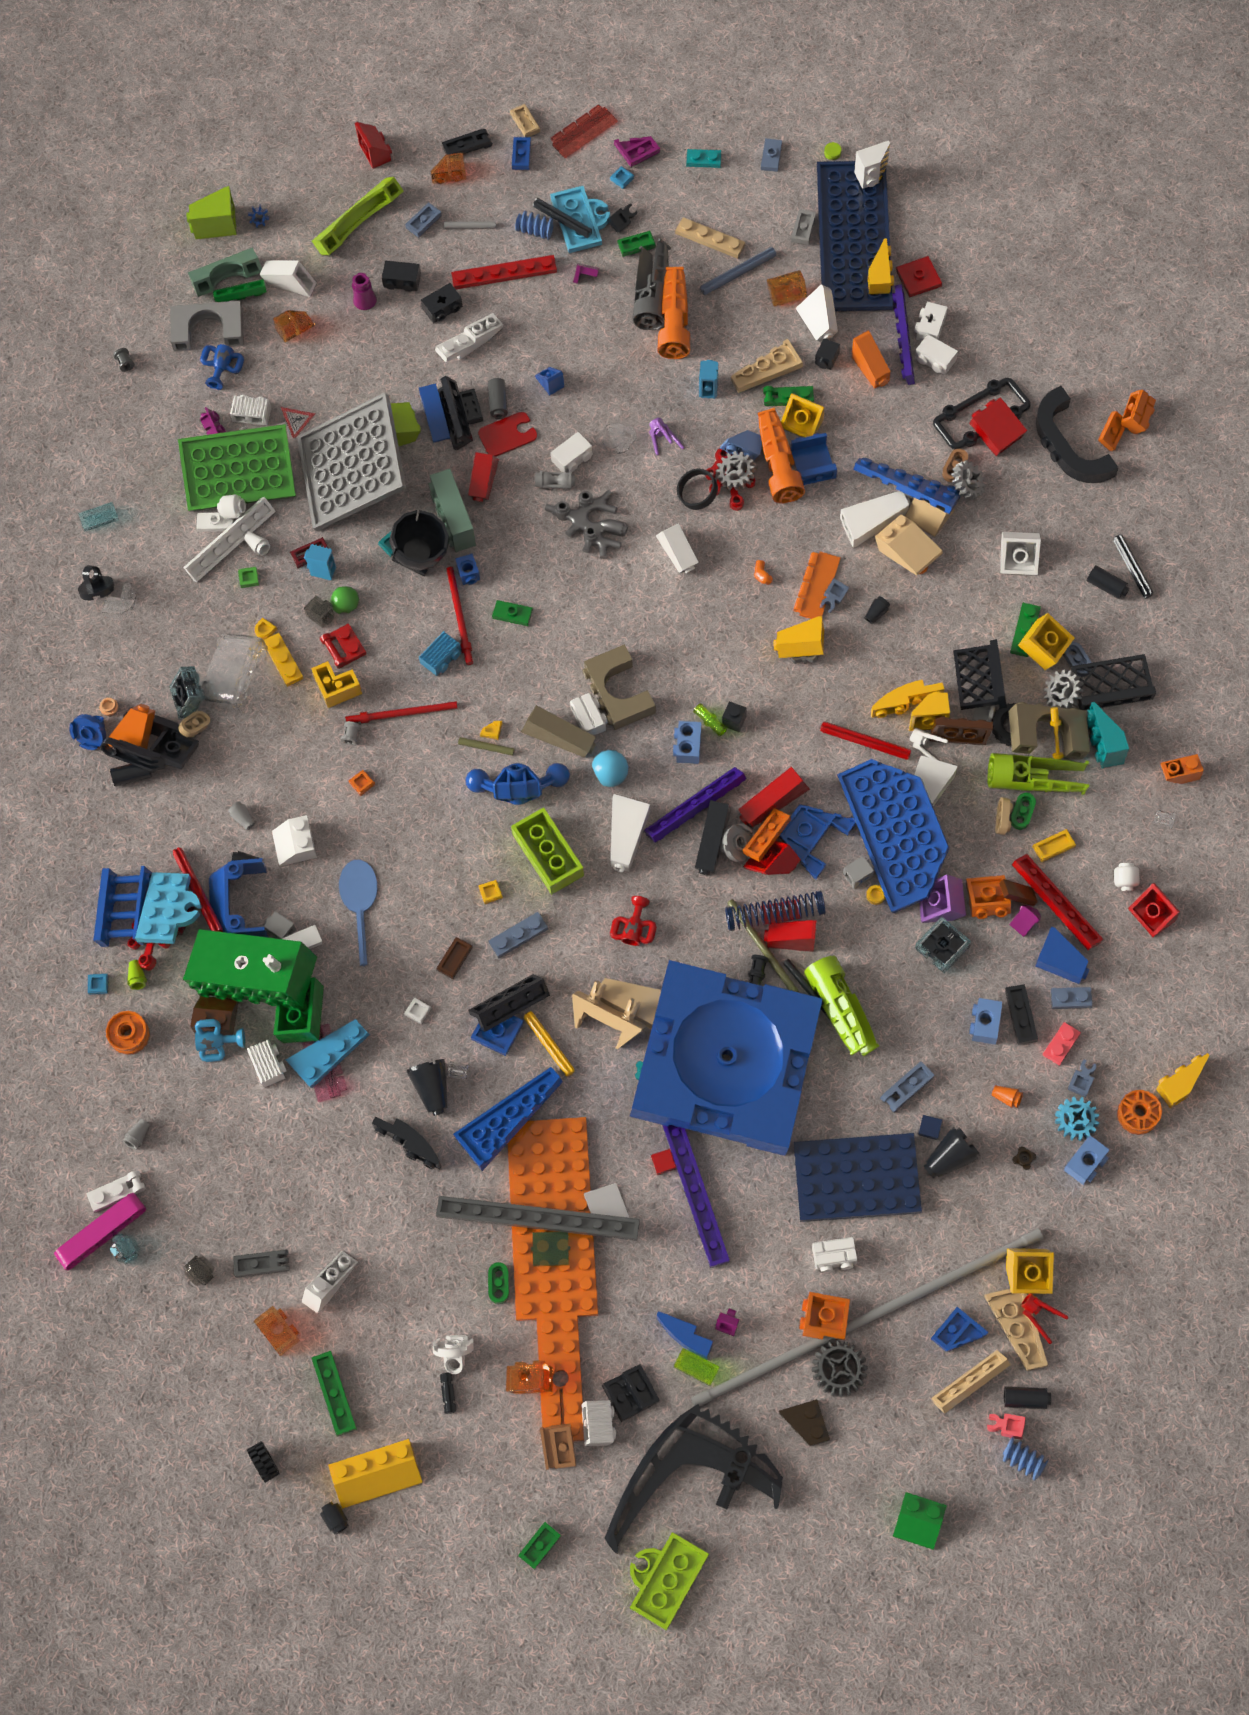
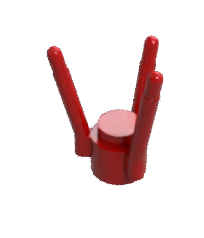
[1021,1293,1069,1344]

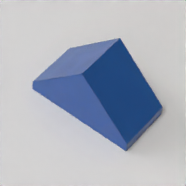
[535,367,564,396]

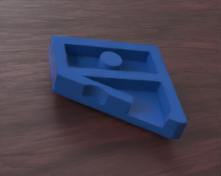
[931,1307,988,1352]

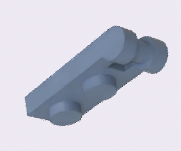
[880,1061,935,1113]

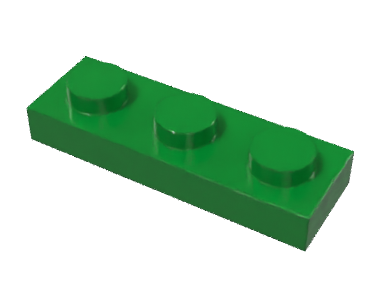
[213,279,267,302]
[1010,602,1041,657]

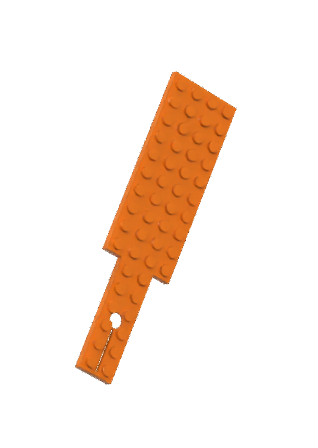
[508,1117,598,1441]

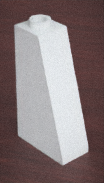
[840,491,911,548]
[914,755,957,806]
[611,794,650,872]

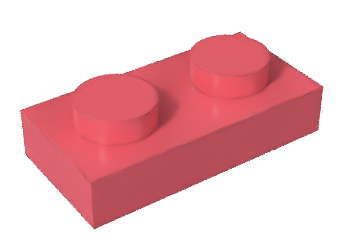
[1043,1022,1081,1066]

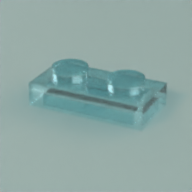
[78,502,119,532]

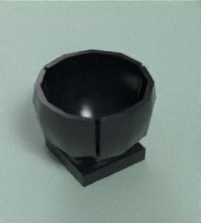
[389,510,449,577]

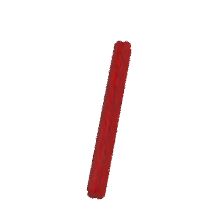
[172,847,223,932]

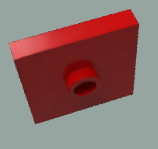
[896,256,942,298]

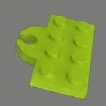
[630,1532,709,1631]

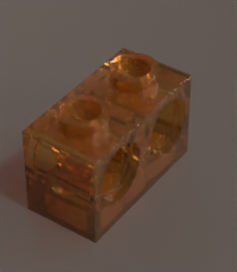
[767,270,807,306]

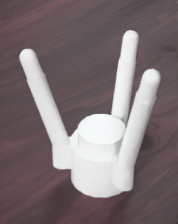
[910,727,948,761]

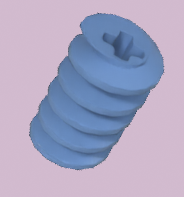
[515,210,554,240]
[1003,1437,1049,1481]

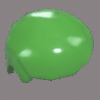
[330,586,359,614]

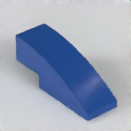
[419,383,450,443]
[657,1311,713,1360]

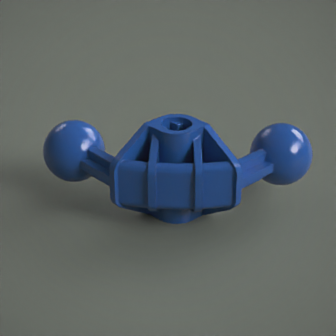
[465,763,570,805]

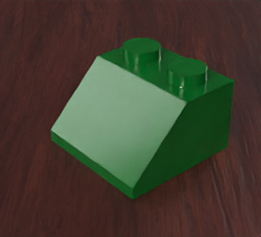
[892,1492,947,1550]

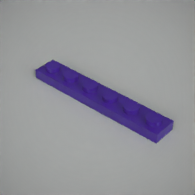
[892,284,915,385]
[644,767,747,843]

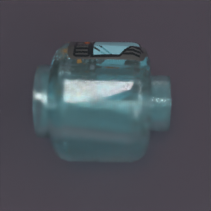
[110,1233,140,1265]

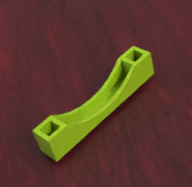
[312,177,404,255]

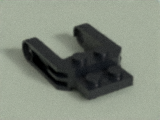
[100,707,199,772]

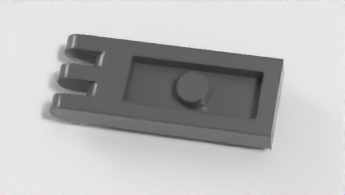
[233,1250,290,1278]

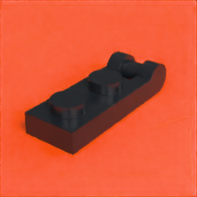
[442,129,493,159]

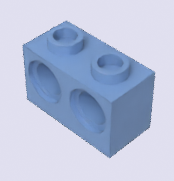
[673,721,701,764]

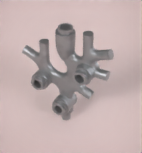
[545,490,628,559]

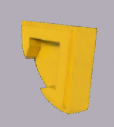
[480,721,503,740]

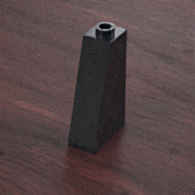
[695,800,731,876]

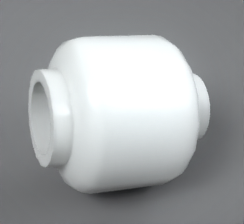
[217,494,246,519]
[1114,863,1140,891]

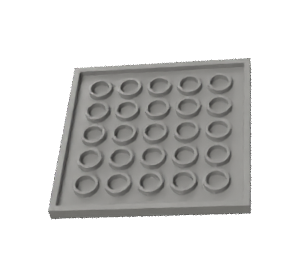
[297,393,406,531]

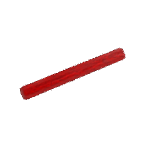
[820,721,911,760]

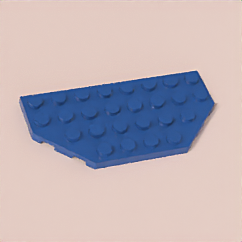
[837,759,950,913]

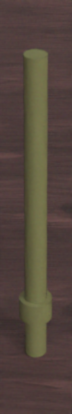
[727,899,799,992]

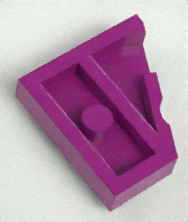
[614,136,660,167]

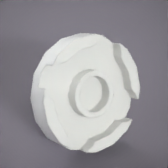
[433,1335,474,1374]

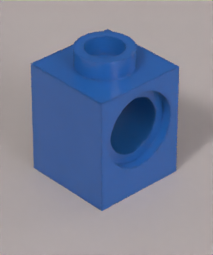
[455,553,480,585]

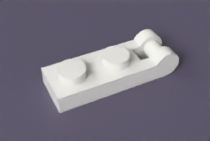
[86,1170,146,1213]

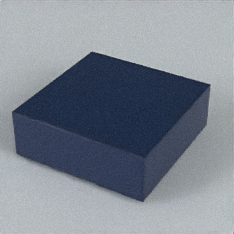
[918,1115,942,1140]

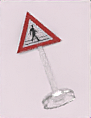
[239,407,315,440]

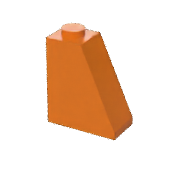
[852,330,891,389]
[108,704,155,749]

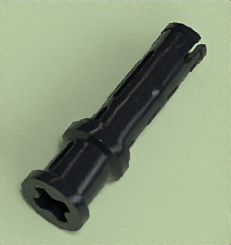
[748,954,769,986]

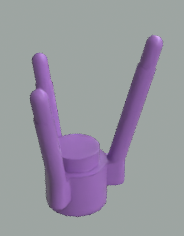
[649,418,684,455]

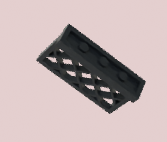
[953,639,1007,710]
[1071,654,1156,711]

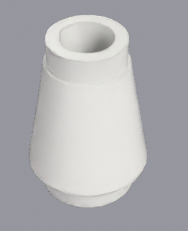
[244,532,270,556]

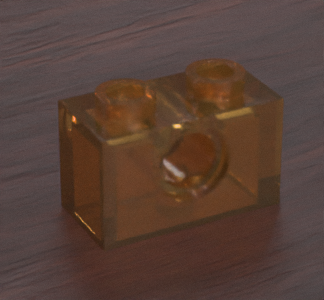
[254,1306,300,1356]
[506,1360,553,1395]

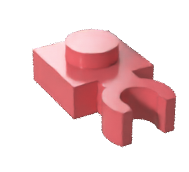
[987,1414,1026,1440]

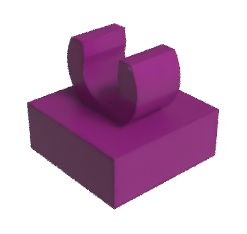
[715,1308,740,1336]

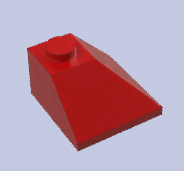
[743,841,801,875]

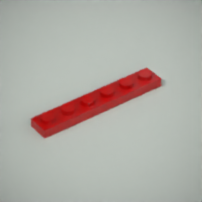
[451,255,557,290]
[1012,854,1103,950]

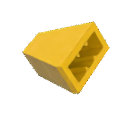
[774,616,825,658]

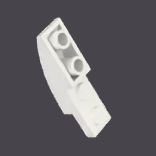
[435,313,503,362]

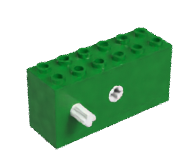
[183,929,317,1009]

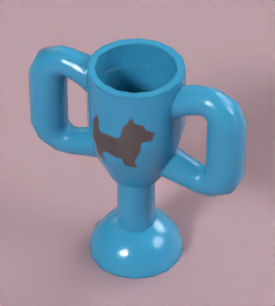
[195,1019,246,1062]

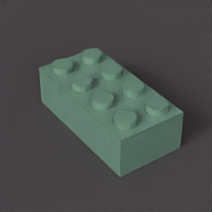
[428,469,476,552]

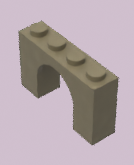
[582,644,656,730]
[1009,702,1090,759]

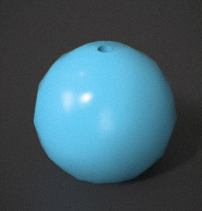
[592,750,629,787]

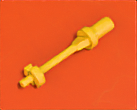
[1050,707,1064,759]

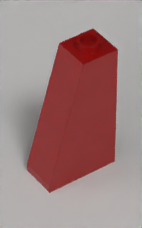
[738,766,810,827]

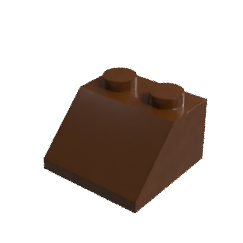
[190,996,239,1036]

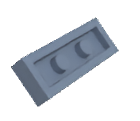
[488,912,548,958]

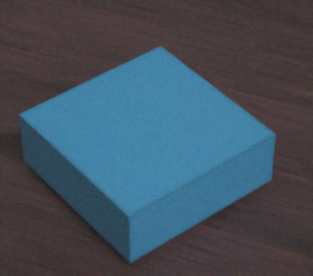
[610,166,634,189]
[88,974,109,995]

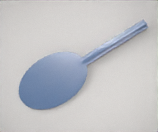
[339,860,377,966]

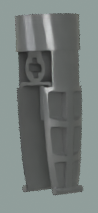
[633,238,671,330]

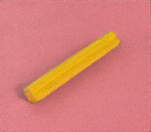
[524,1011,575,1077]

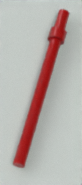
[446,566,473,665]
[345,701,458,724]

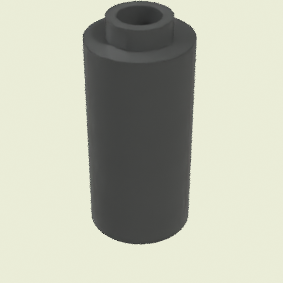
[488,378,508,419]

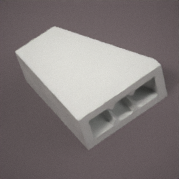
[260,260,316,297]
[796,285,838,342]
[656,523,699,573]

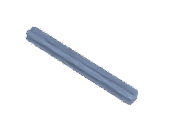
[700,247,776,295]

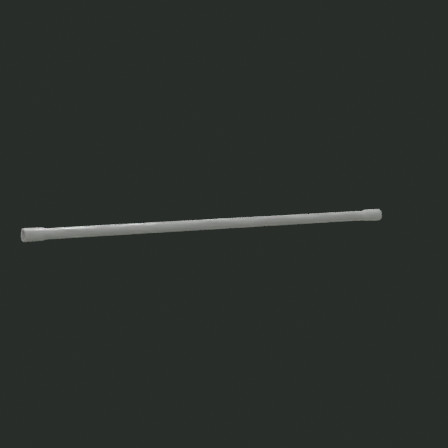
[690,1228,1043,1407]

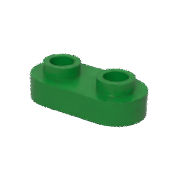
[1010,793,1036,830]
[488,1262,509,1304]

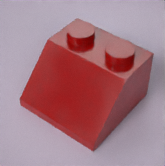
[355,122,392,169]

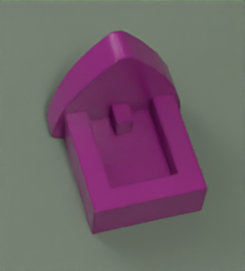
[573,263,600,284]
[1009,905,1041,937]

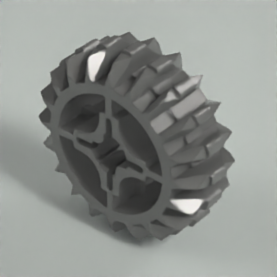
[811,1340,868,1397]

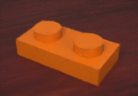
[1098,411,1125,451]

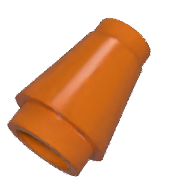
[992,1085,1023,1108]

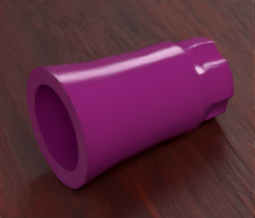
[352,273,377,310]

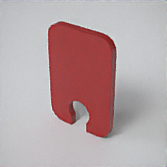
[478,412,537,457]

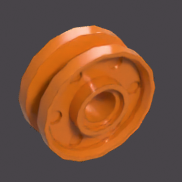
[106,1010,150,1055]
[1117,1090,1162,1135]

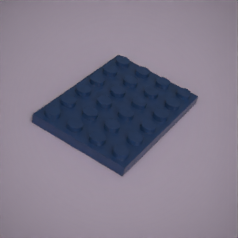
[794,1133,922,1222]

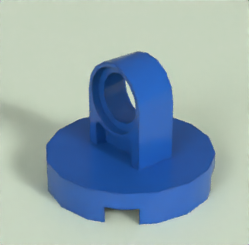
[69,714,106,750]

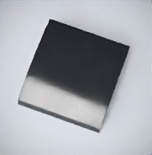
[602,1364,660,1422]

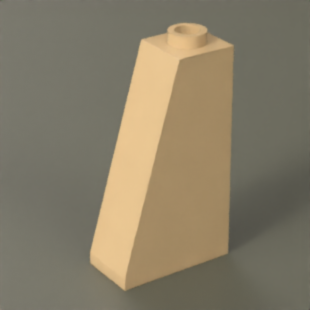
[598,978,661,1029]

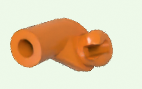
[754,560,773,585]

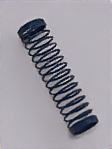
[725,890,826,932]

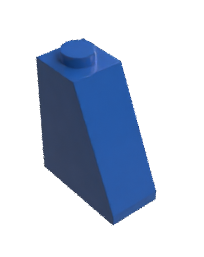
[1035,926,1090,984]

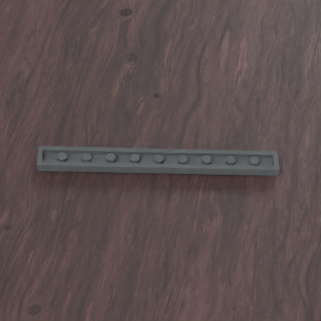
[436,1196,640,1241]

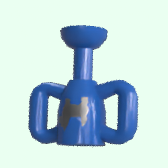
[200,344,244,390]

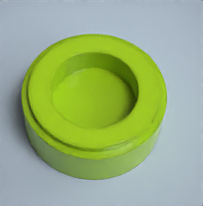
[824,142,841,160]

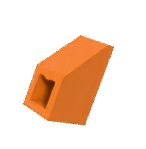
[1161,754,1204,784]

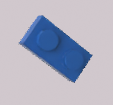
[512,137,531,170]

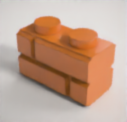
[1120,390,1156,434]

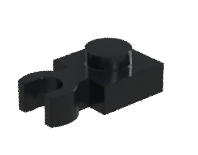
[607,204,638,233]

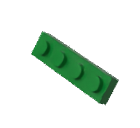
[311,1351,357,1437]

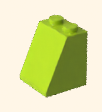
[186,186,237,239]
[390,402,421,447]

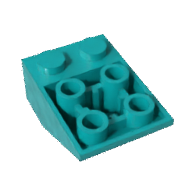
[1087,702,1129,768]

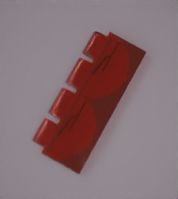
[551,104,618,158]

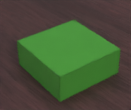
[238,567,259,588]

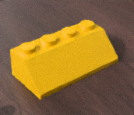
[328,1439,423,1509]

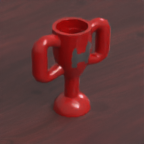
[610,896,657,946]

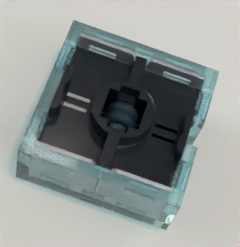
[169,666,205,718]
[915,917,971,974]

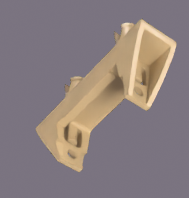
[572,981,647,1049]

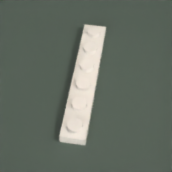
[183,497,276,582]

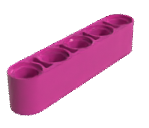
[54,1193,146,1270]

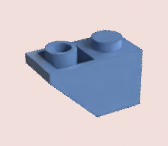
[720,430,762,461]

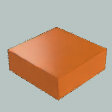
[349,770,375,796]

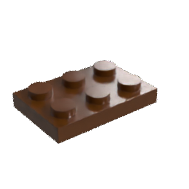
[929,717,993,745]

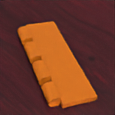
[793,552,841,619]

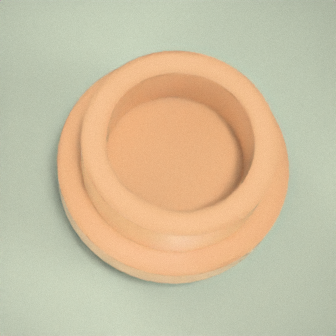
[99,698,118,716]

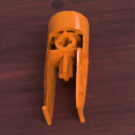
[658,267,691,359]
[758,408,805,504]

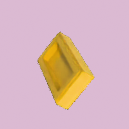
[1032,829,1076,862]

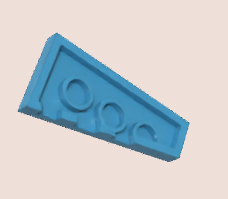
[286,1019,370,1088]

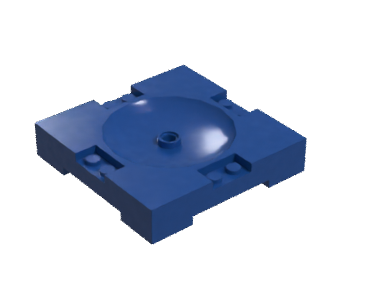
[630,960,822,1156]

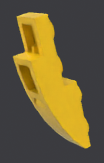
[871,679,944,718]

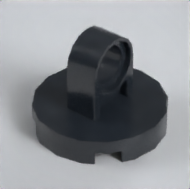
[78,565,115,601]

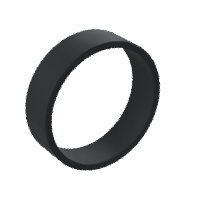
[677,468,718,510]

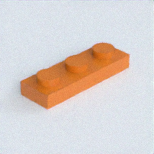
[743,808,791,862]

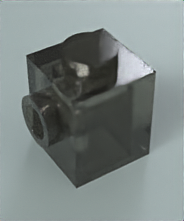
[304,595,335,628]

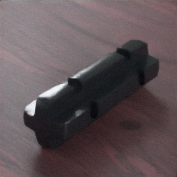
[440,1372,456,1414]

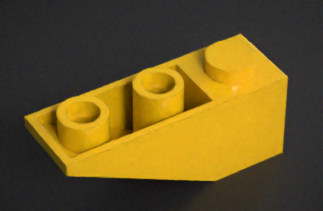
[868,239,894,294]
[1156,1053,1210,1109]

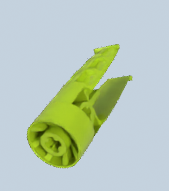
[987,753,1089,795]
[804,955,880,1056]

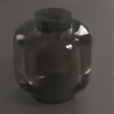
[184,1256,215,1286]

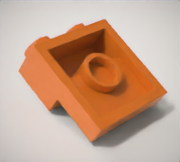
[966,875,1011,919]
[799,1292,850,1340]

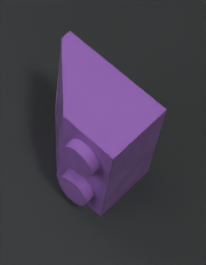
[919,875,966,923]

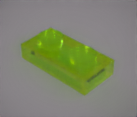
[673,1348,720,1386]

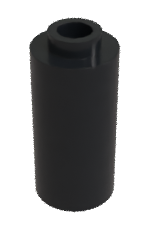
[1087,565,1130,599]
[110,764,155,787]
[1004,1386,1051,1409]

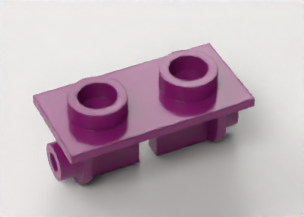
[200,407,226,435]

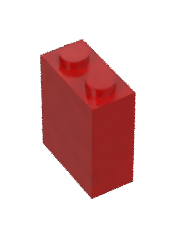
[969,397,1027,456]

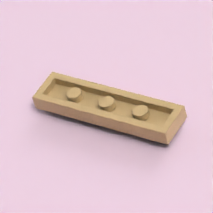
[675,217,745,259]
[931,1350,1010,1413]

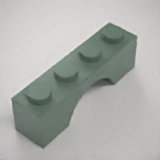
[188,248,262,297]

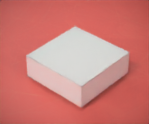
[404,997,431,1024]

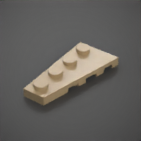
[731,339,803,393]
[984,1289,1048,1371]

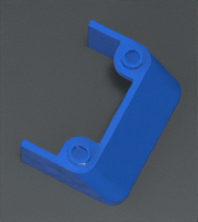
[209,858,269,938]

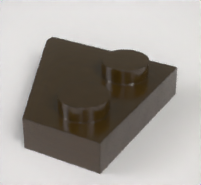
[779,1399,830,1446]

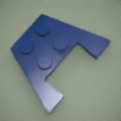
[779,804,856,880]

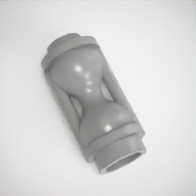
[535,470,575,489]

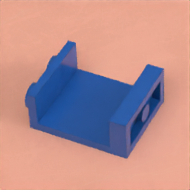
[791,433,837,485]

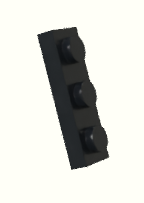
[1005,984,1038,1045]

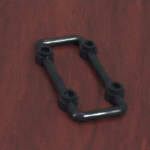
[933,378,1031,450]

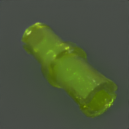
[693,703,727,737]

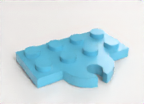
[550,186,610,253]
[135,872,202,944]

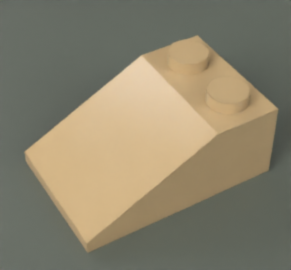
[875,514,943,575]

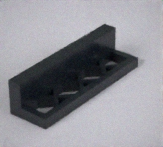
[438,376,473,450]
[468,974,550,1032]

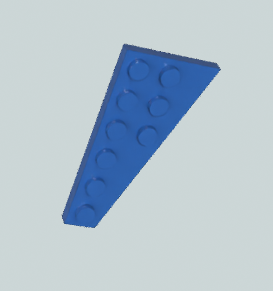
[854,458,961,514]
[453,1067,563,1171]

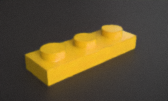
[262,633,304,687]

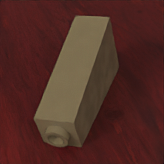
[521,705,596,758]

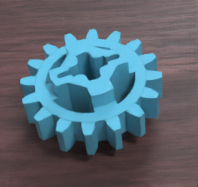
[1055,1097,1099,1141]

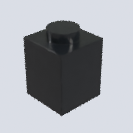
[815,338,840,370]
[722,701,747,732]

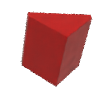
[1128,883,1180,937]

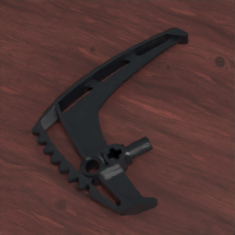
[605,1404,783,1554]

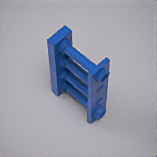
[93,866,152,947]

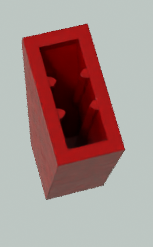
[468,452,499,502]
[764,920,817,952]

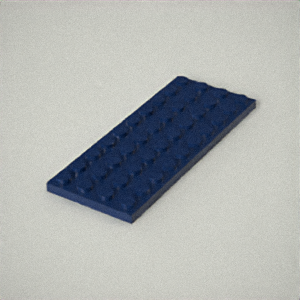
[817,161,893,311]

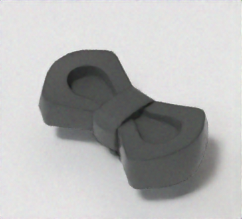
[790,655,819,664]

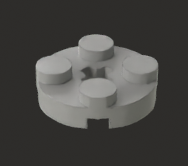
[720,823,753,862]

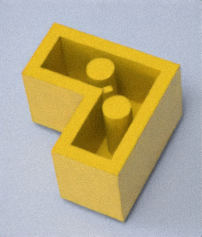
[311,661,362,708]

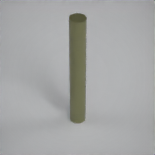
[458,737,515,756]

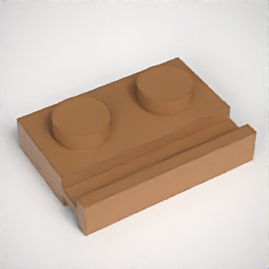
[540,1423,576,1470]

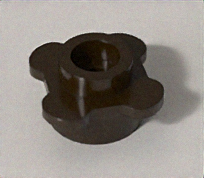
[1012,1147,1036,1170]

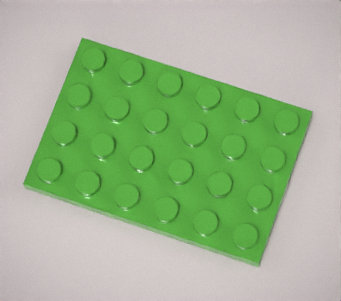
[178,424,296,511]

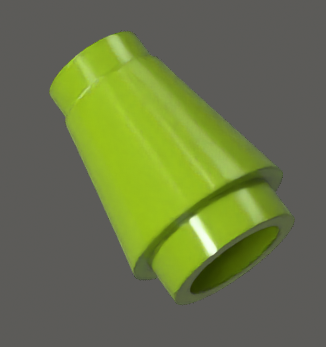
[127,960,147,990]

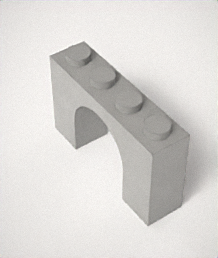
[170,300,244,351]

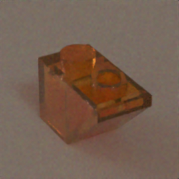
[431,153,466,184]
[273,310,315,342]

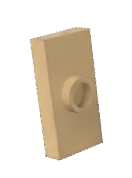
[510,104,540,137]

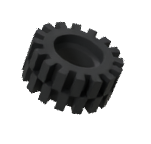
[247,1441,280,1483]

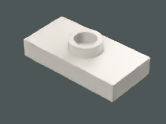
[196,513,234,532]

